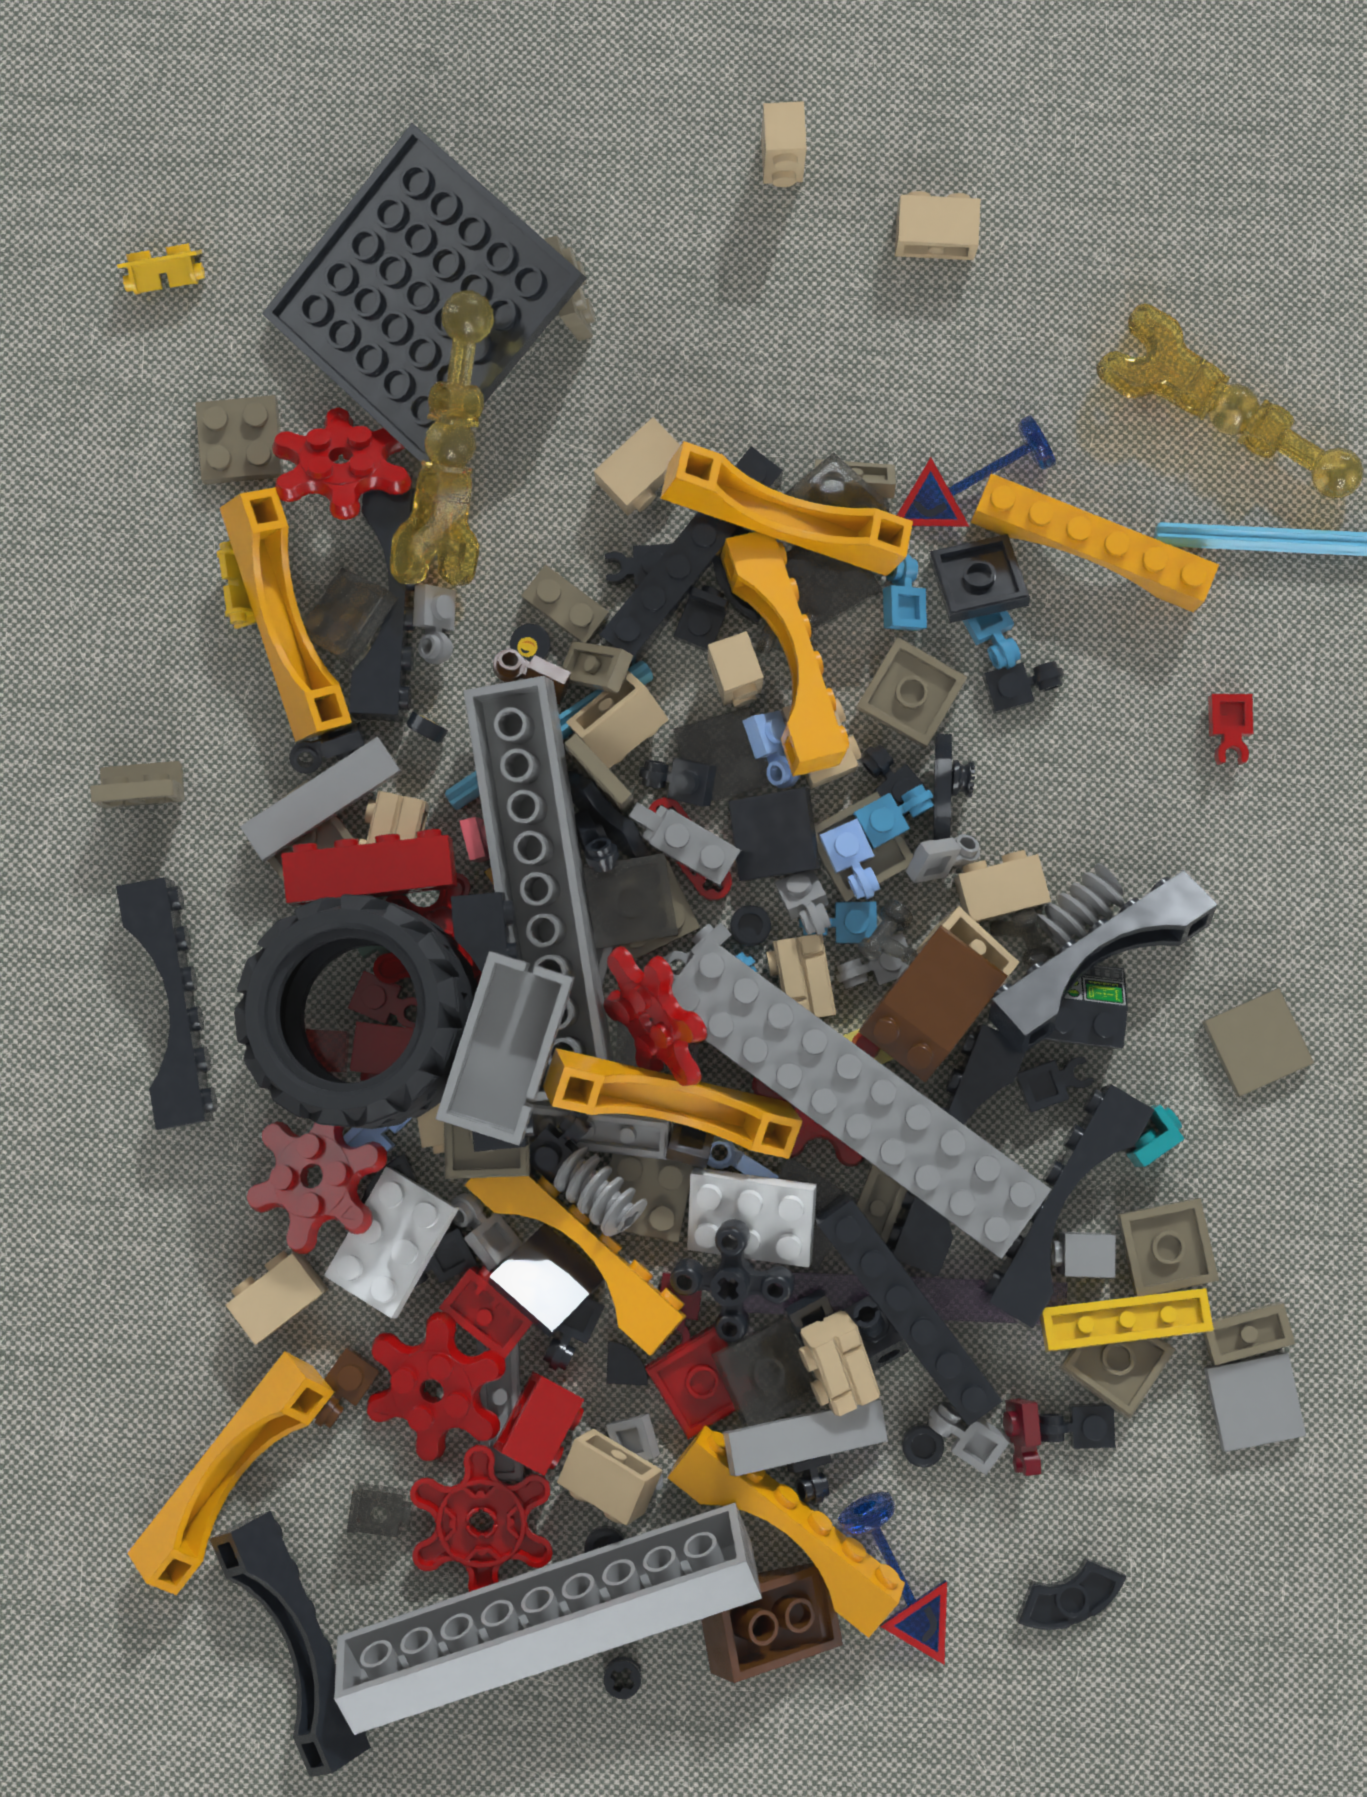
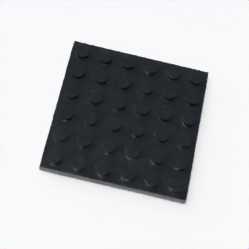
[262,123,587,469]

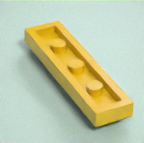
[1040,1288,1214,1352]

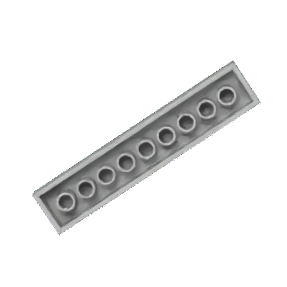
[463,676,614,1103]
[672,936,1052,1259]
[334,1503,762,1735]

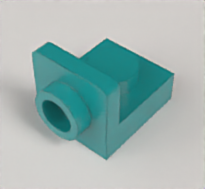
[1126,1105,1185,1167]

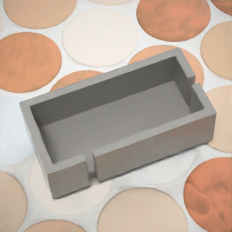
[435,951,575,1146]

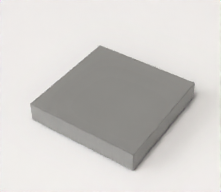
[1204,1351,1306,1452]

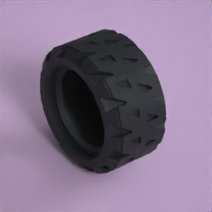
[234,894,478,1129]

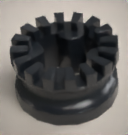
[951,760,975,797]
[604,1656,642,1699]

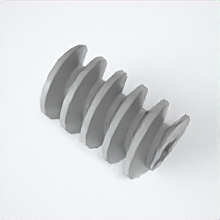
[1034,863,1125,946]
[554,1146,648,1236]

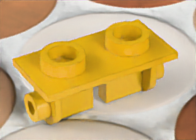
[117,243,205,295]
[216,541,257,629]

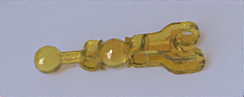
[390,290,494,586]
[1096,304,1364,499]

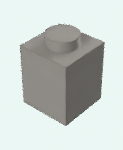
[1051,1232,1116,1278]

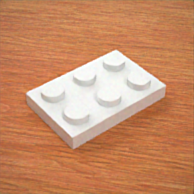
[324,1166,459,1318]
[687,1167,817,1267]

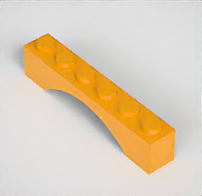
[660,441,913,576]
[970,473,1219,613]
[219,487,352,742]
[720,532,849,777]
[543,1048,802,1159]
[464,1174,687,1356]
[127,1351,334,1596]
[667,1425,905,1638]

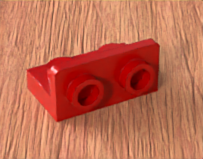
[439,1265,533,1360]

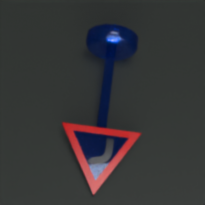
[896,415,1056,527]
[838,1491,947,1665]

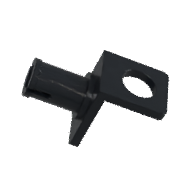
[843,1295,909,1371]

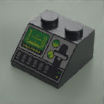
[1041,958,1128,1049]

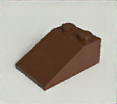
[858,925,1008,1082]
[701,1563,843,1683]

